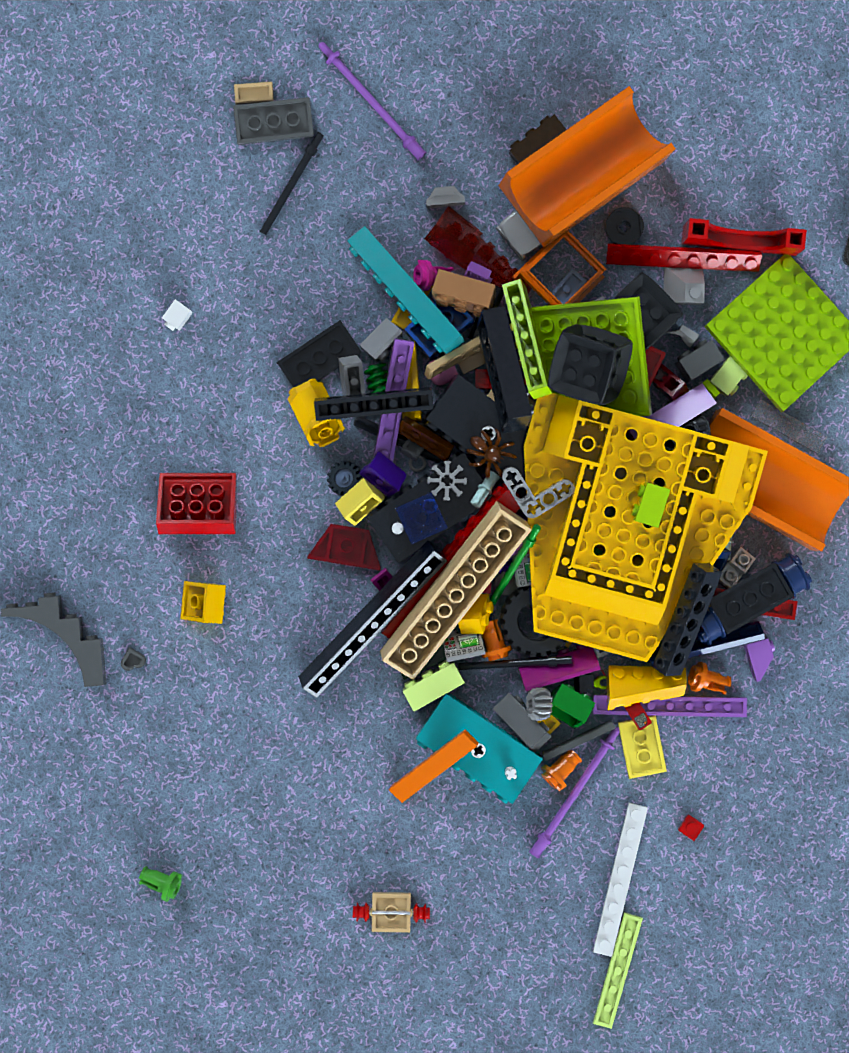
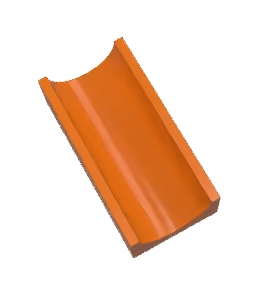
[498,86,676,248]
[709,408,849,552]

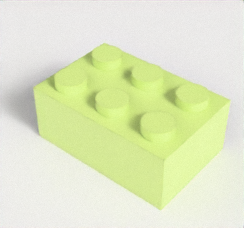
[403,660,465,711]

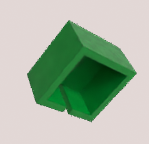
[550,683,595,729]

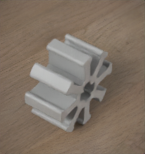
[427,461,467,501]

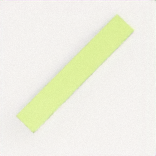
[593,912,643,1029]

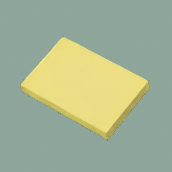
[617,715,667,779]

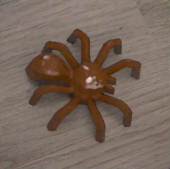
[467,429,517,479]

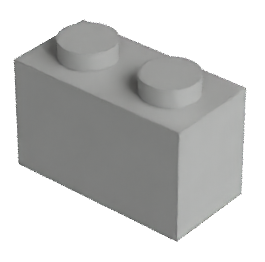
[338,355,365,395]

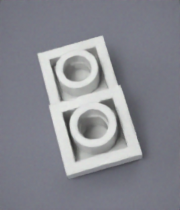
[719,547,756,589]

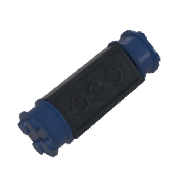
[697,553,812,646]

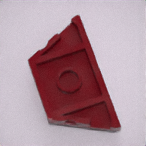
[307,524,381,571]

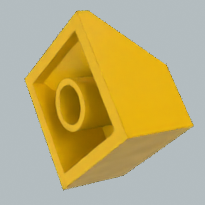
[180,581,226,624]

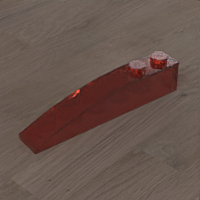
[424,206,532,294]

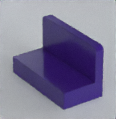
[359,451,407,497]

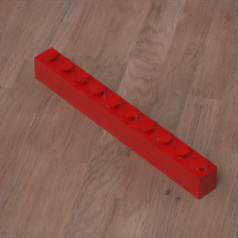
[381,483,522,638]

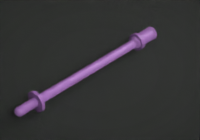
[318,42,427,161]
[529,727,620,858]

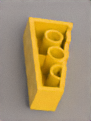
[607,665,687,710]

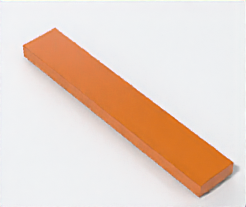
[389,730,479,803]

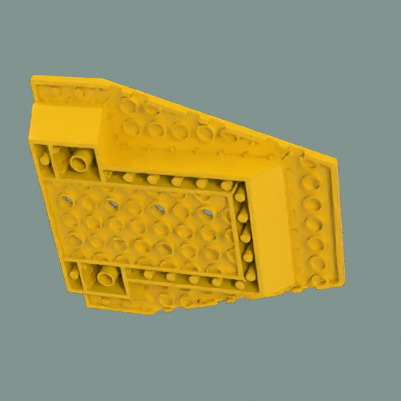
[523,393,768,662]

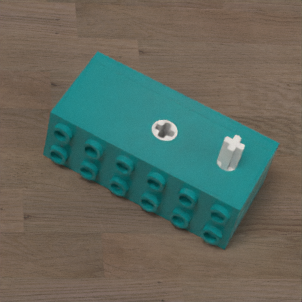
[416,692,543,804]

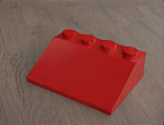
[156,473,236,534]

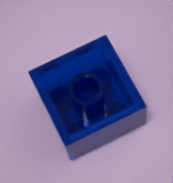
[395,492,447,544]

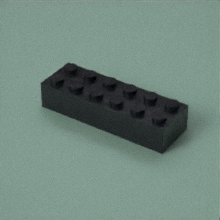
[477,306,534,433]

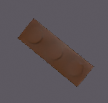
[398,416,454,461]

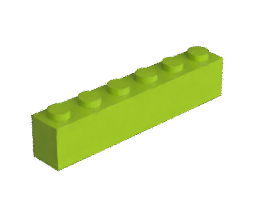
[502,279,553,399]

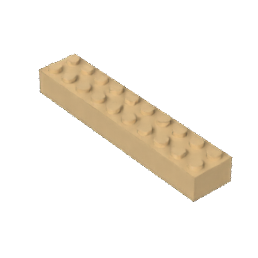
[380,501,531,680]

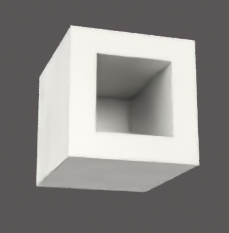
[162,299,193,331]

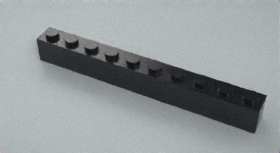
[298,540,447,698]

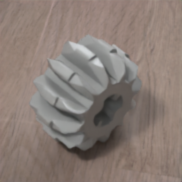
[525,687,553,721]

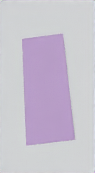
[629,383,717,439]

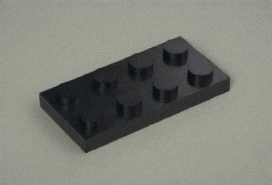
[277,320,362,387]

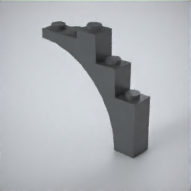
[1,592,107,687]

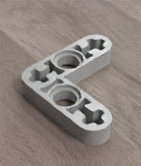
[502,467,575,518]

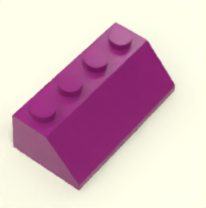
[518,644,601,691]

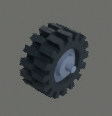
[327,461,363,496]

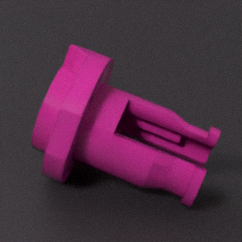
[413,260,454,291]

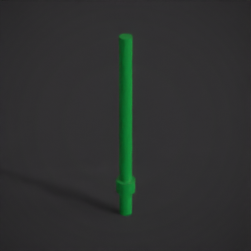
[490,524,541,606]

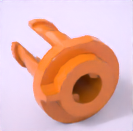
[482,619,512,661]
[688,661,731,695]
[541,750,582,792]

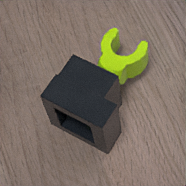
[574,673,607,694]

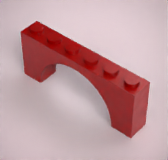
[681,218,807,256]

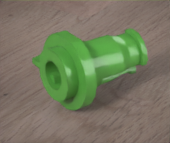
[139,866,182,902]

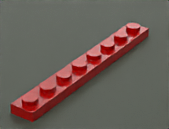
[606,244,762,272]

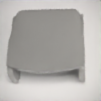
[496,210,541,261]

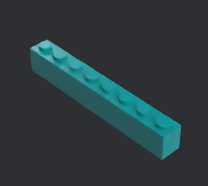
[347,226,464,355]

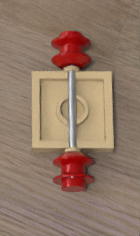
[353,892,430,933]

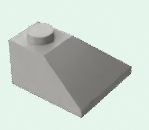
[663,267,705,305]

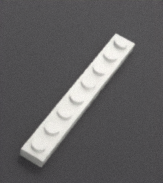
[593,803,648,957]

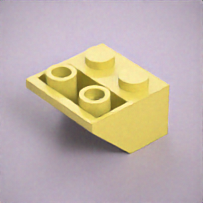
[335,478,385,526]

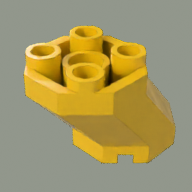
[288,379,345,447]

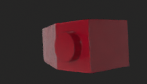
[645,350,689,402]

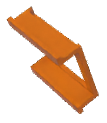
[512,231,607,305]

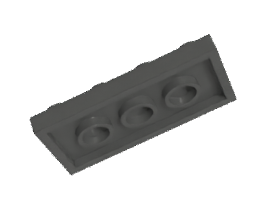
[233,97,314,145]

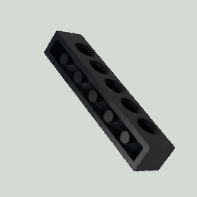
[314,387,434,421]
[652,563,722,676]

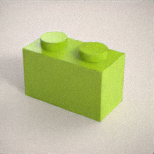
[632,481,670,528]

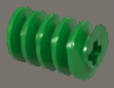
[364,363,388,393]

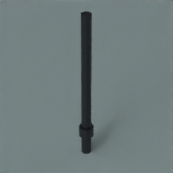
[260,132,324,235]
[458,655,573,670]

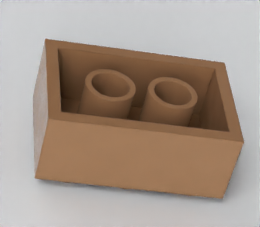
[432,269,496,317]

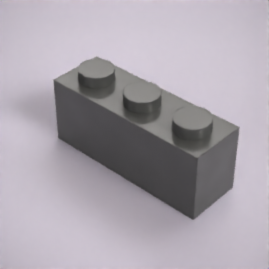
[493,693,552,753]

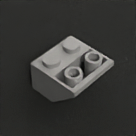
[360,318,403,363]

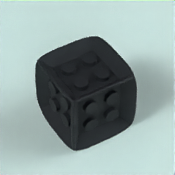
[613,272,683,350]
[548,324,633,405]

